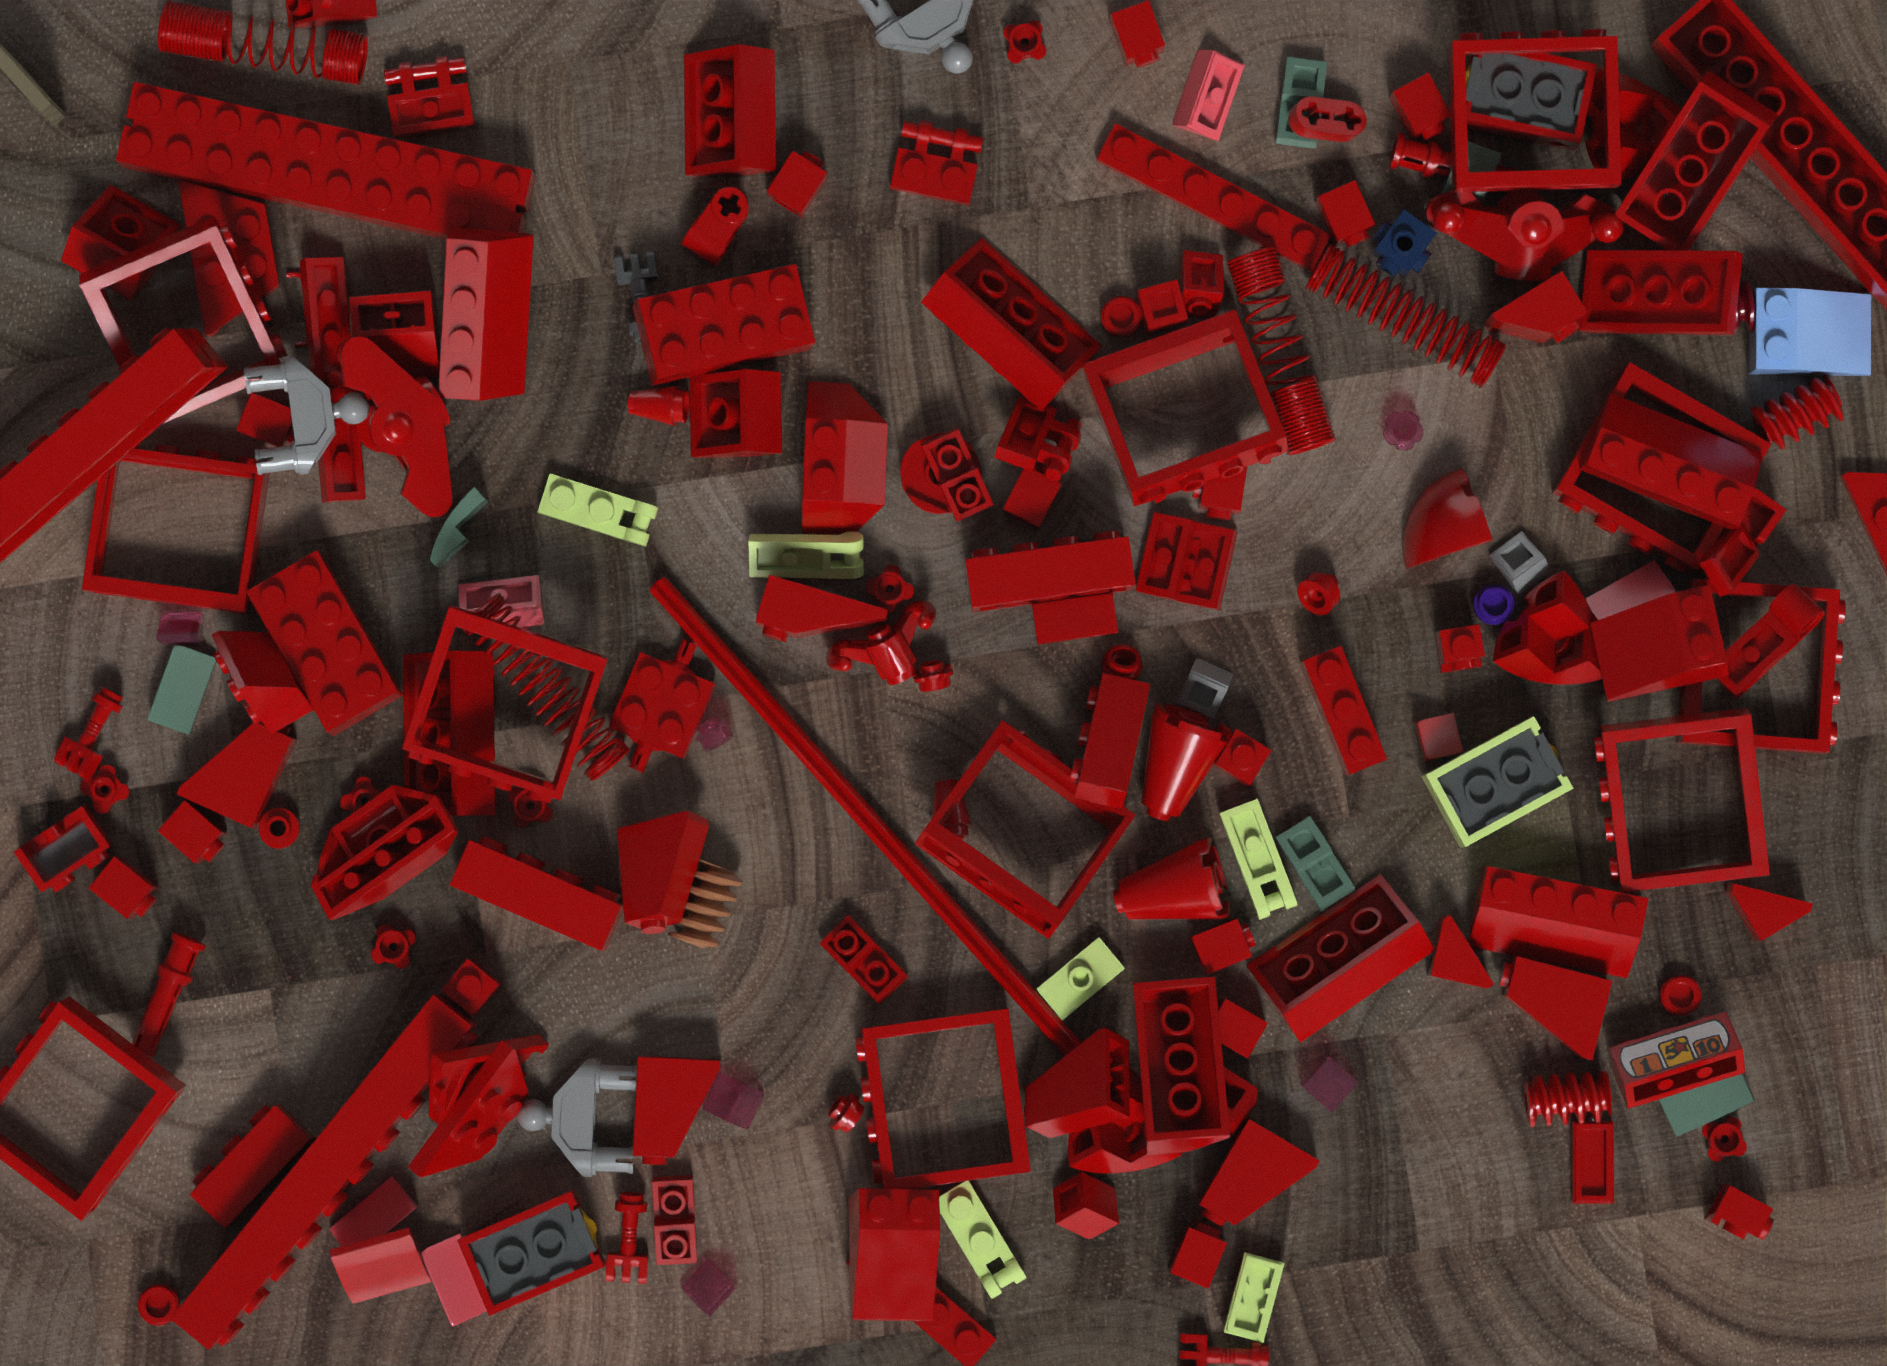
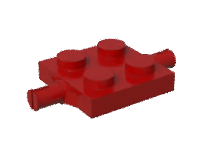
[608,639,716,773]

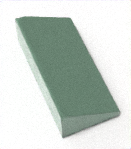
[147,643,216,735]

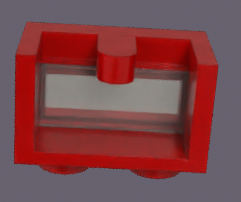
[13,802,113,893]

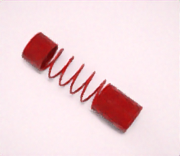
[157,0,368,86]
[1226,247,1336,455]

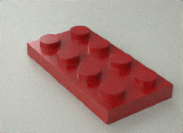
[1579,250,1743,335]

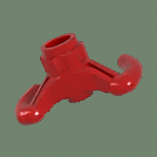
[825,600,936,685]

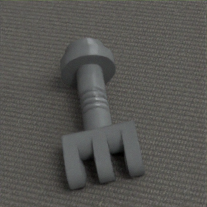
[614,251,659,343]

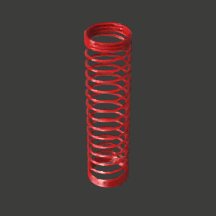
[1305,244,1507,389]
[463,593,630,781]

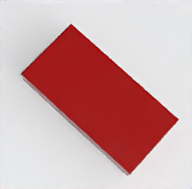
[1699,523,1760,597]
[1032,593,1118,645]
[1571,1121,1614,1204]

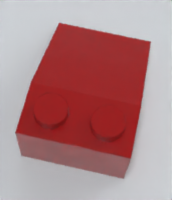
[755,575,889,643]
[1590,585,1729,702]
[848,1188,940,1321]

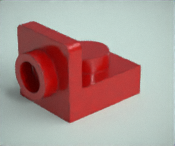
[1180,250,1224,317]

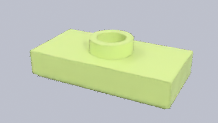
[1036,937,1125,1020]
[1223,1252,1285,1343]

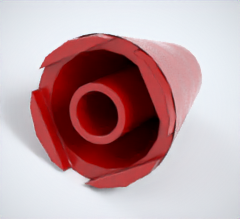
[1141,703,1232,821]
[1113,837,1230,920]

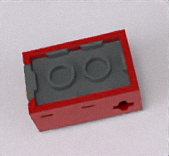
[1466,53,1597,151]
[457,1188,606,1316]

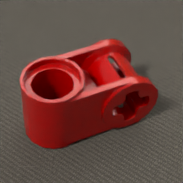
[681,187,749,267]

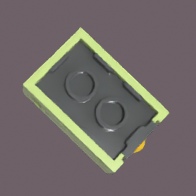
[1421,716,1574,848]

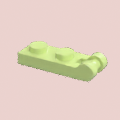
[537,474,658,547]
[748,531,864,579]
[1219,799,1298,920]
[939,1181,1027,1299]

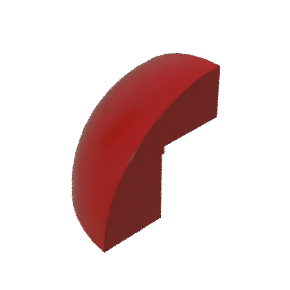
[1585,67,1682,180]
[1402,468,1493,569]
[1493,570,1602,685]
[1068,1068,1182,1173]

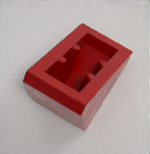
[1725,883,1813,941]
[1427,915,1494,989]

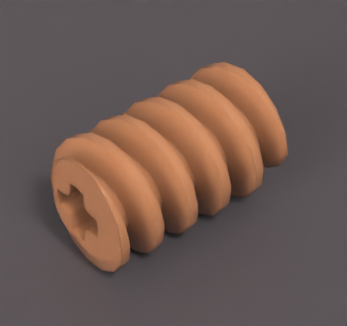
[668,859,743,949]

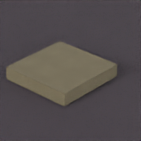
[0,44,65,126]

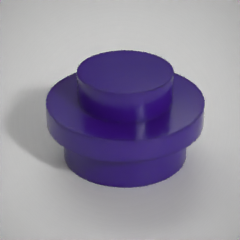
[1473,584,1514,625]

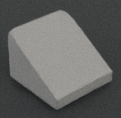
[1489,531,1550,594]
[1176,658,1233,719]

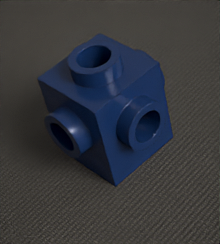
[1372,210,1437,278]

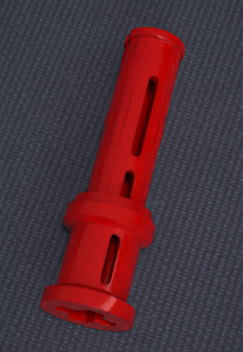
[1389,132,1515,193]
[132,931,207,1057]

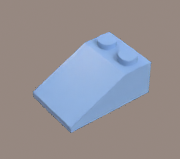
[1748,288,1871,376]

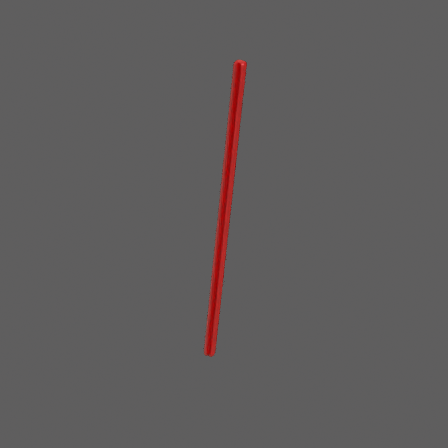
[649,577,1082,1056]

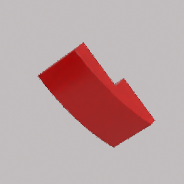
[920,427,994,522]
[819,915,909,1005]
[652,1175,698,1265]

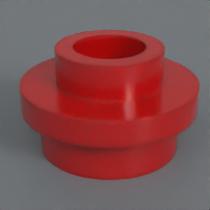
[1101,644,1143,680]
[258,808,300,849]
[828,1093,864,1133]

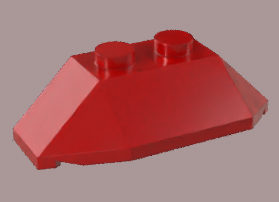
[802,382,888,535]
[310,785,459,920]

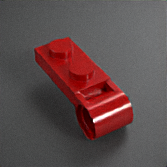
[1716,583,1825,700]

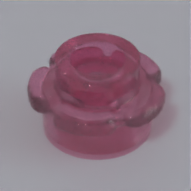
[1383,411,1423,451]
[695,717,734,752]

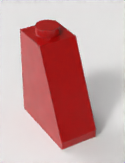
[176,723,297,829]
[617,810,709,934]
[1498,956,1612,1061]
[1024,1028,1130,1138]
[633,1056,722,1165]
[1197,1118,1320,1227]

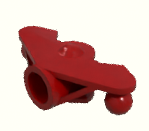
[1425,190,1624,281]
[336,336,452,517]

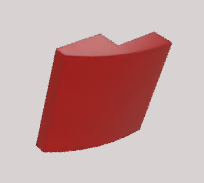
[1135,512,1238,611]
[329,1227,432,1304]

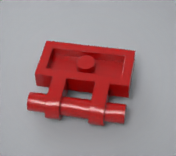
[384,56,475,138]
[890,120,984,206]
[994,396,1082,482]

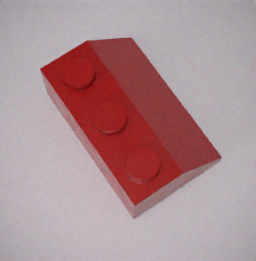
[684,44,776,176]

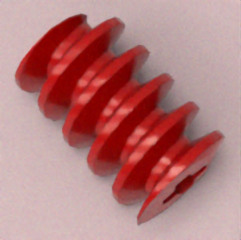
[1751,374,1844,450]
[1524,1071,1612,1127]

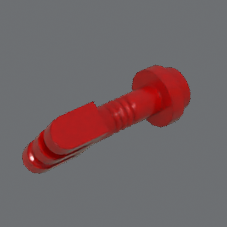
[54,686,124,780]
[605,1192,649,1284]
[1179,1333,1270,1366]

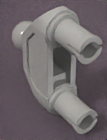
[858,0,974,74]
[244,356,370,475]
[517,1058,637,1177]

